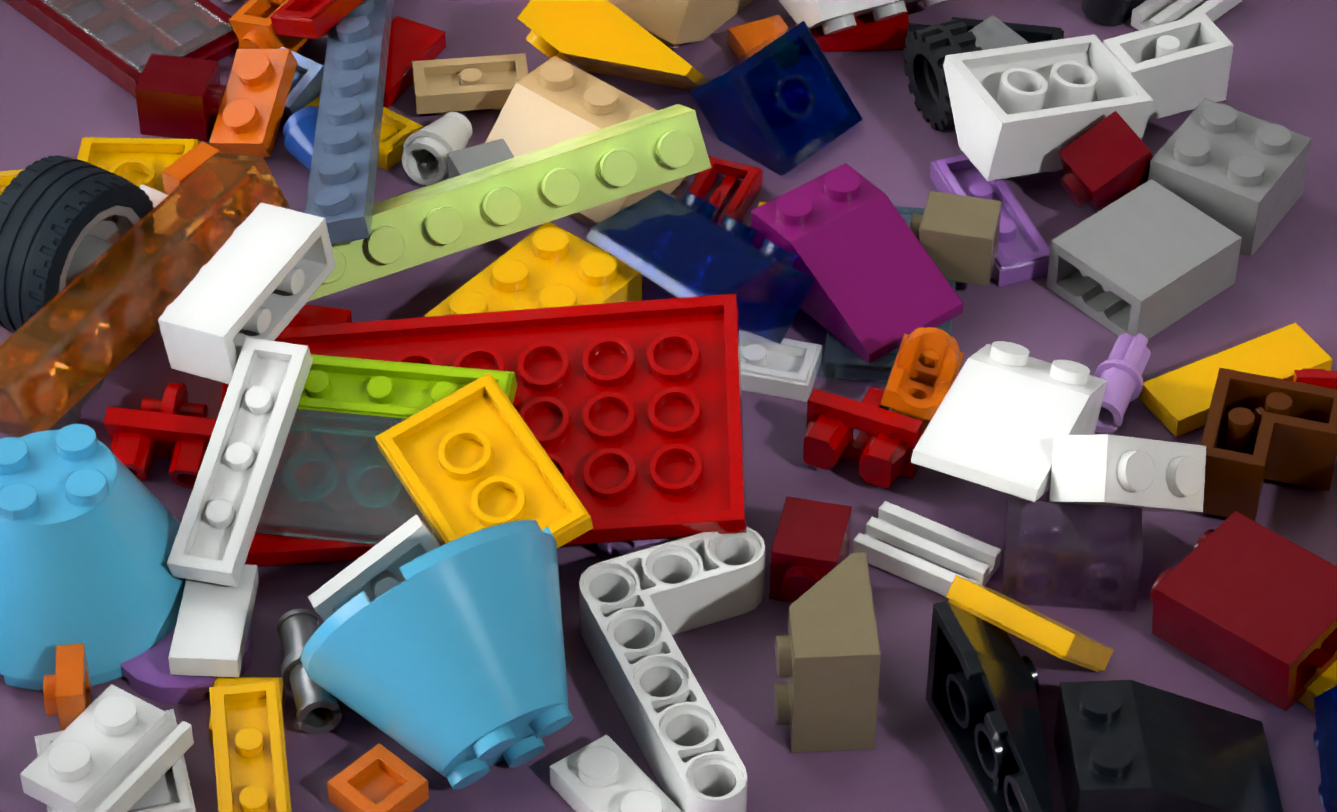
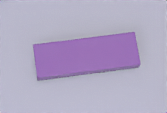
[930,154,1050,287]

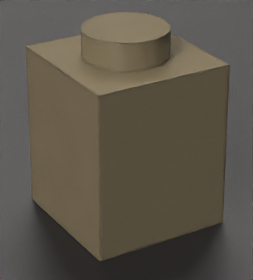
[910,191,1002,286]

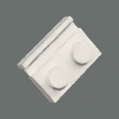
[20,684,194,812]

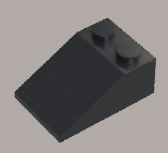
[1054,680,1283,812]

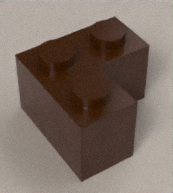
[1200,368,1337,521]

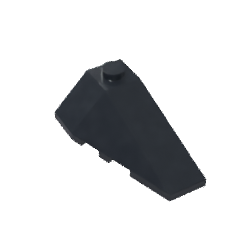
[926,601,1054,812]

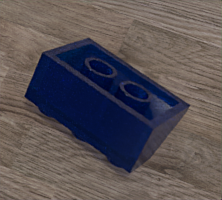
[586,190,815,344]

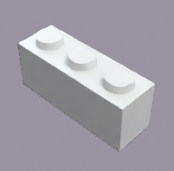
[158,202,336,384]

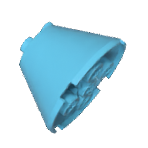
[0,424,186,690]
[301,520,573,790]

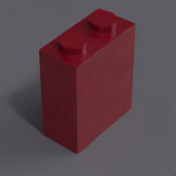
[1150,511,1337,711]

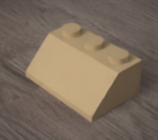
[485,56,687,239]

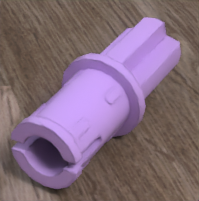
[1093,333,1151,434]

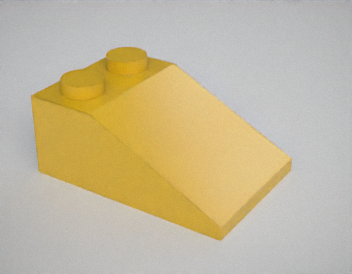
[517,0,715,93]

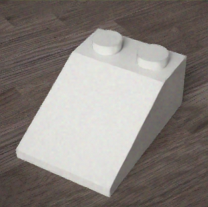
[911,341,1108,502]

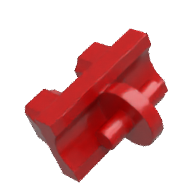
[103,382,217,488]

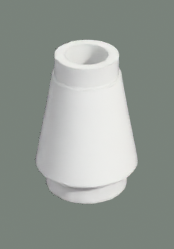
[402,112,472,185]

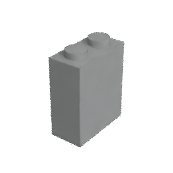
[1046,179,1242,339]

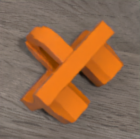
[880,327,964,438]

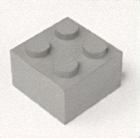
[1148,98,1312,258]

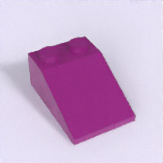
[750,163,963,364]

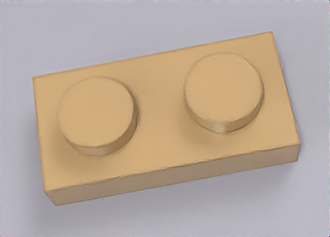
[412,53,529,114]

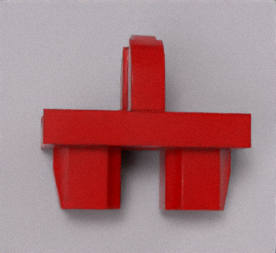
[803,386,923,489]

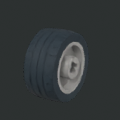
[0,155,158,355]

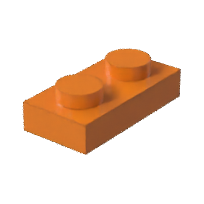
[209,49,298,157]

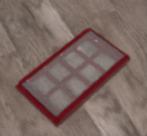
[4,0,240,98]

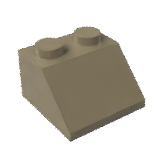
[774,552,881,753]

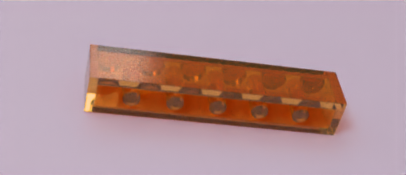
[0,153,290,437]

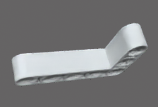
[579,527,765,812]

